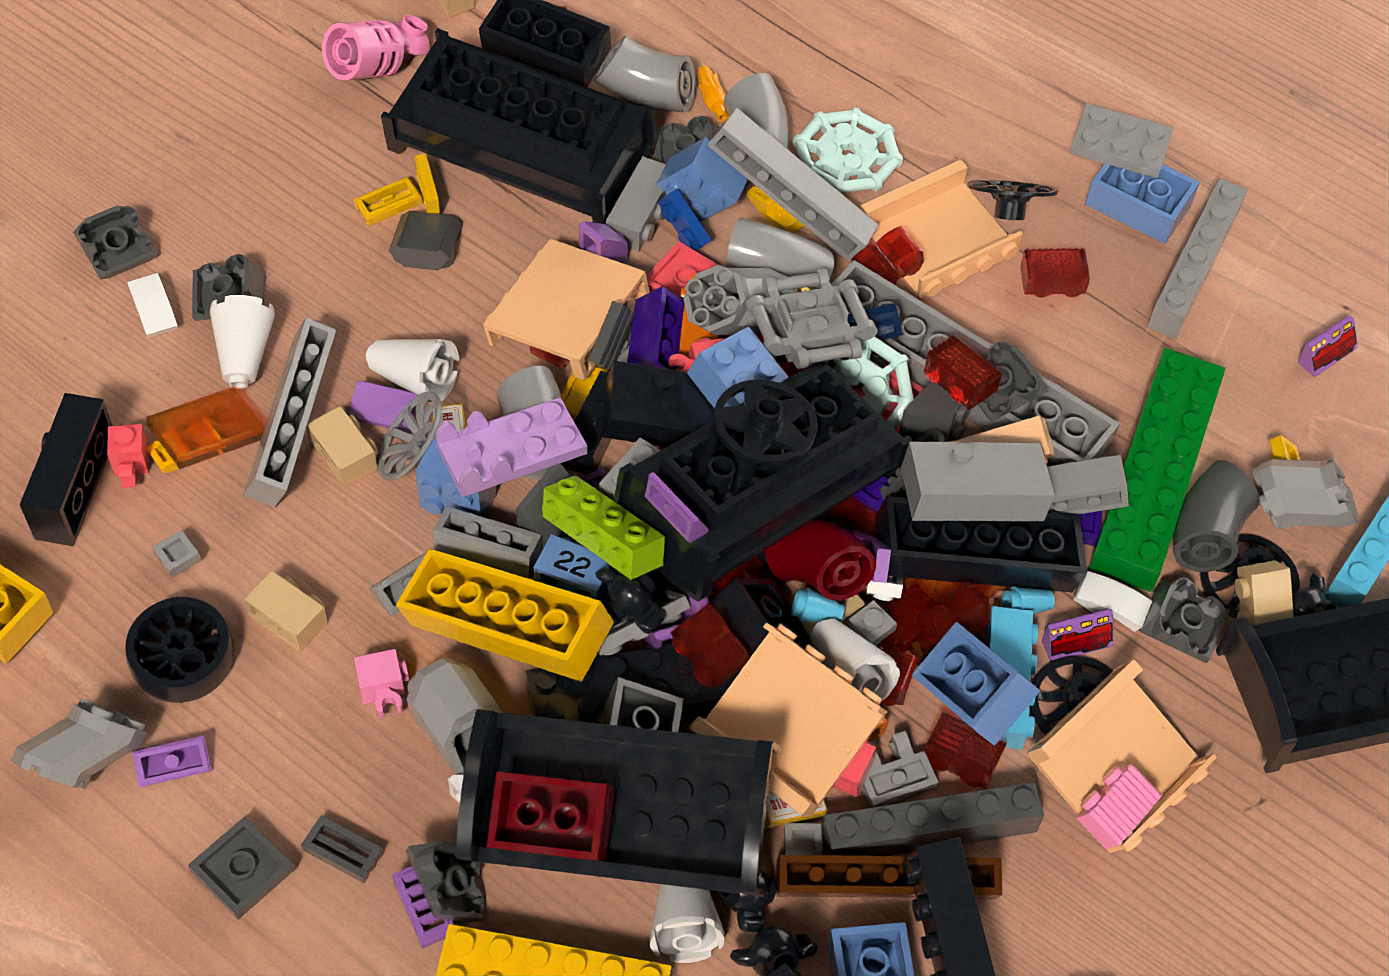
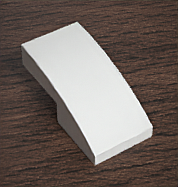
[127,273,178,338]
[1073,571,1152,632]

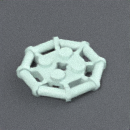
[792,107,903,193]
[811,336,914,430]

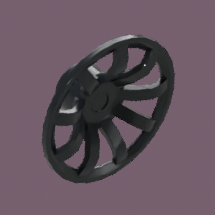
[967,180,1058,220]
[1199,534,1300,619]
[1030,656,1114,735]

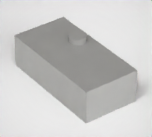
[901,442,1055,521]

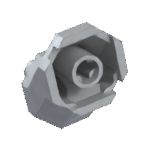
[683,265,797,336]
[1252,457,1358,530]
[406,658,504,775]
[11,698,147,789]

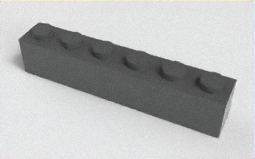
[821,782,1044,856]

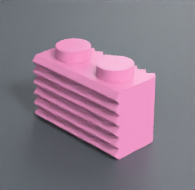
[1077,764,1162,849]

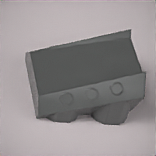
[655,116,719,164]
[73,205,158,279]
[389,211,462,271]
[192,254,266,321]
[955,341,1048,421]
[1138,578,1230,663]
[406,841,484,922]

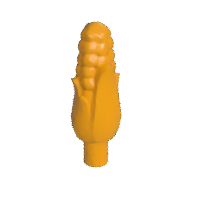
[697,65,728,122]

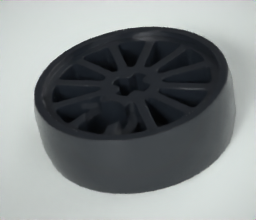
[125,597,234,703]

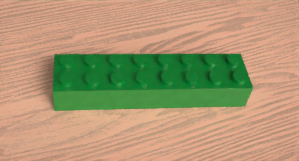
[1088,347,1226,593]

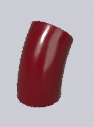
[765,519,876,600]

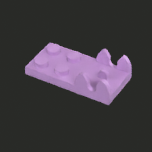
[436,397,587,497]

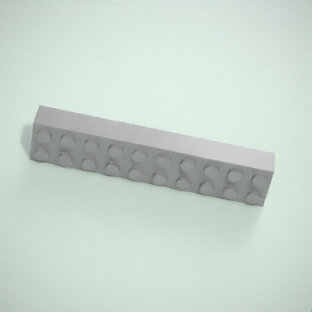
[831,260,1120,466]

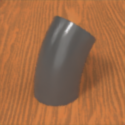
[1173,460,1260,572]

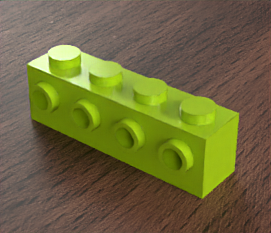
[542,475,665,580]

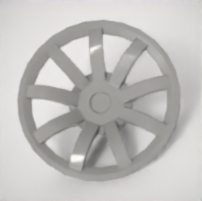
[377,391,441,481]

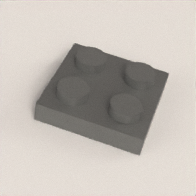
[188,817,295,920]

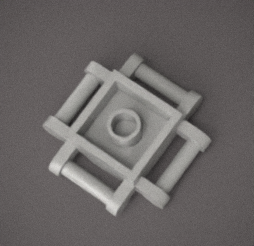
[746,268,878,369]

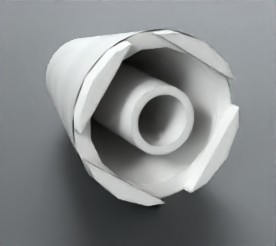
[210,295,275,389]
[366,339,459,403]
[810,619,900,700]
[649,884,725,963]

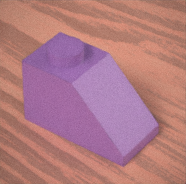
[579,221,628,264]

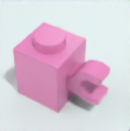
[354,649,409,718]

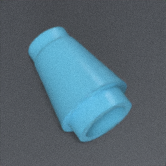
[1001,586,1055,615]
[791,588,845,622]

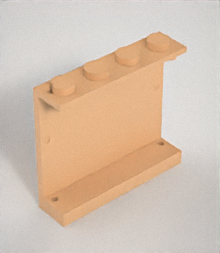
[860,160,1023,300]
[483,239,650,381]
[690,623,888,817]
[1026,659,1217,853]

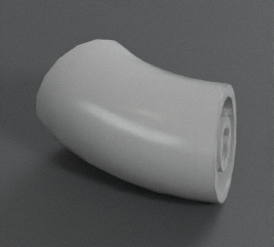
[593,35,695,112]
[724,73,789,149]
[726,218,834,290]
[497,366,563,480]

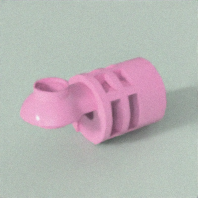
[322,15,430,80]

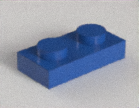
[657,188,711,251]

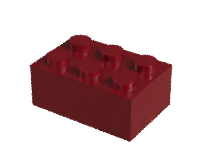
[487,772,615,862]

